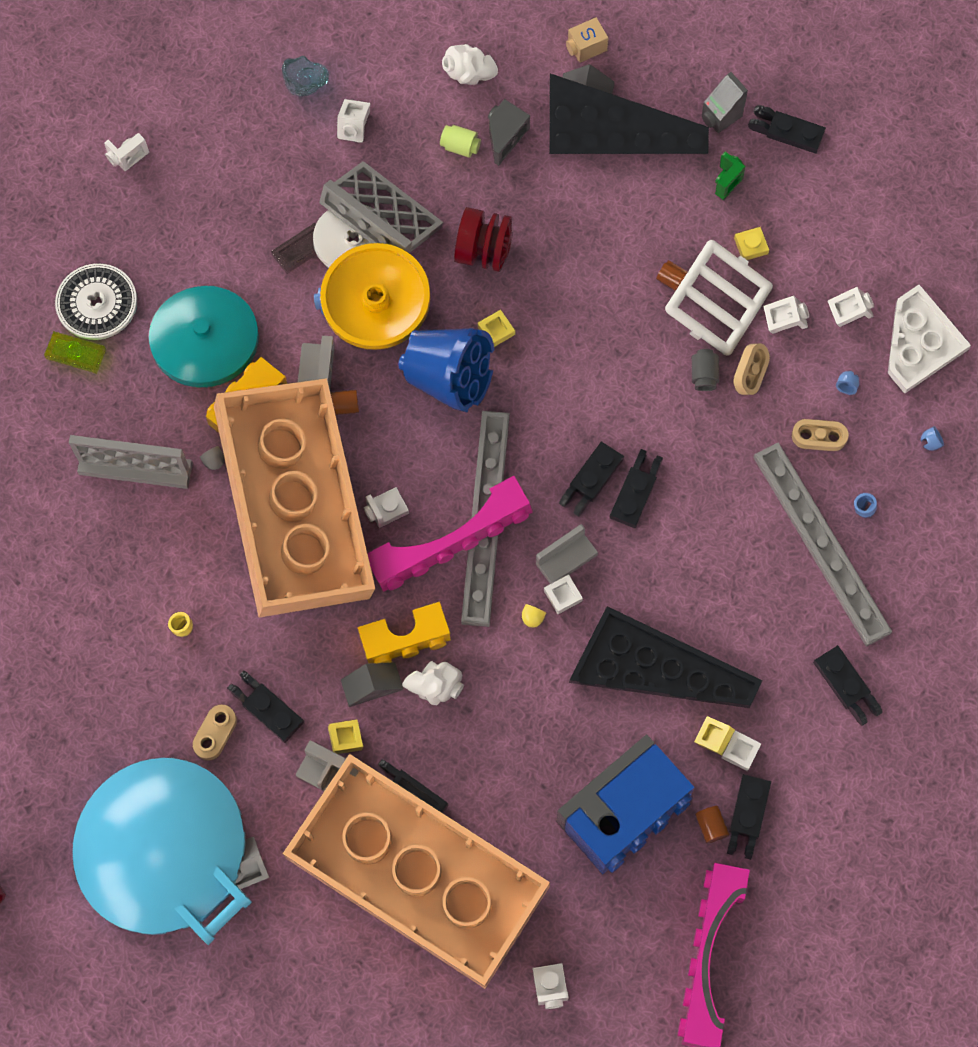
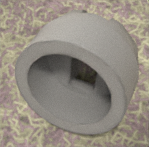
[200,446,224,470]

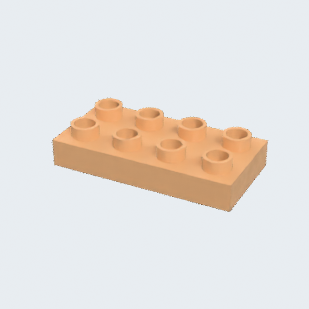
[214,378,375,618]
[283,754,550,989]

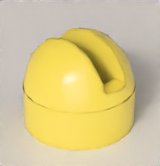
[522,604,546,627]
[168,612,193,637]

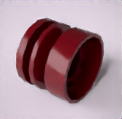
[454,207,513,272]

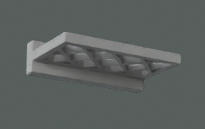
[319,161,444,253]
[69,435,193,489]

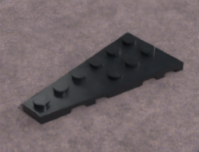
[549,73,709,154]
[569,606,763,708]

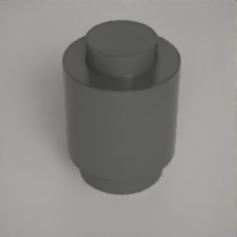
[691,349,719,391]

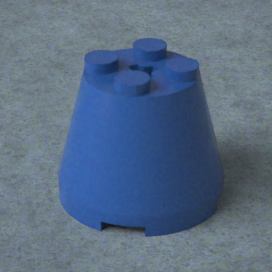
[398,328,495,412]

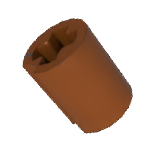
[656,260,688,291]
[330,390,359,415]
[695,806,729,843]

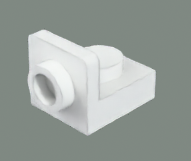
[337,99,370,142]
[104,133,149,171]
[828,287,874,327]
[763,296,809,334]
[364,487,409,528]
[533,963,569,1009]

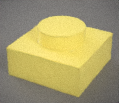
[734,227,769,260]
[478,309,515,347]
[694,716,735,755]
[328,720,363,754]

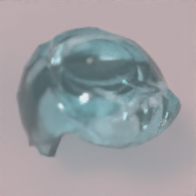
[282,56,330,97]

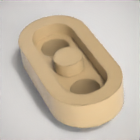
[734,343,770,395]
[792,419,849,451]
[193,705,237,760]

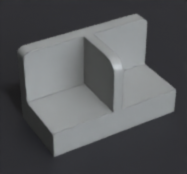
[296,740,359,791]

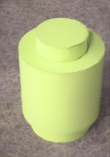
[440,125,481,158]

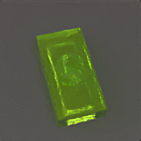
[44,331,106,374]

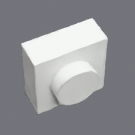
[544,574,583,614]
[722,731,761,771]

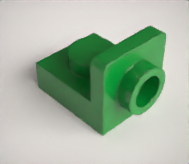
[715,152,746,200]

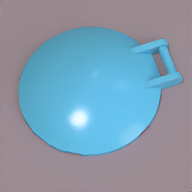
[73,758,252,945]

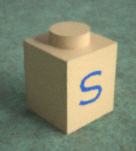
[566,17,608,63]

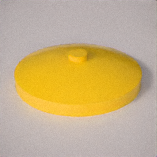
[320,243,430,350]

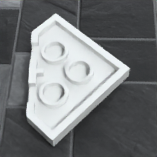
[888,285,971,393]

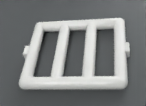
[665,240,773,356]

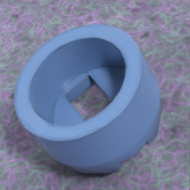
[836,371,859,395]
[921,426,944,451]
[854,493,877,518]

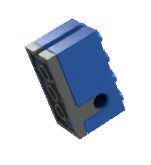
[556,734,694,875]

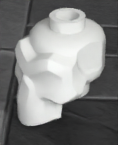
[442,44,498,85]
[402,661,464,705]

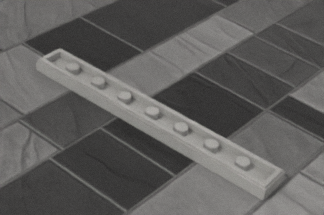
[461,411,510,627]
[753,442,892,647]

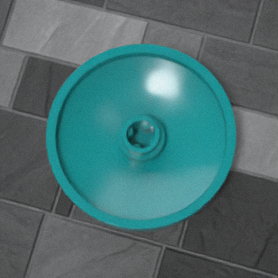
[149,286,259,388]

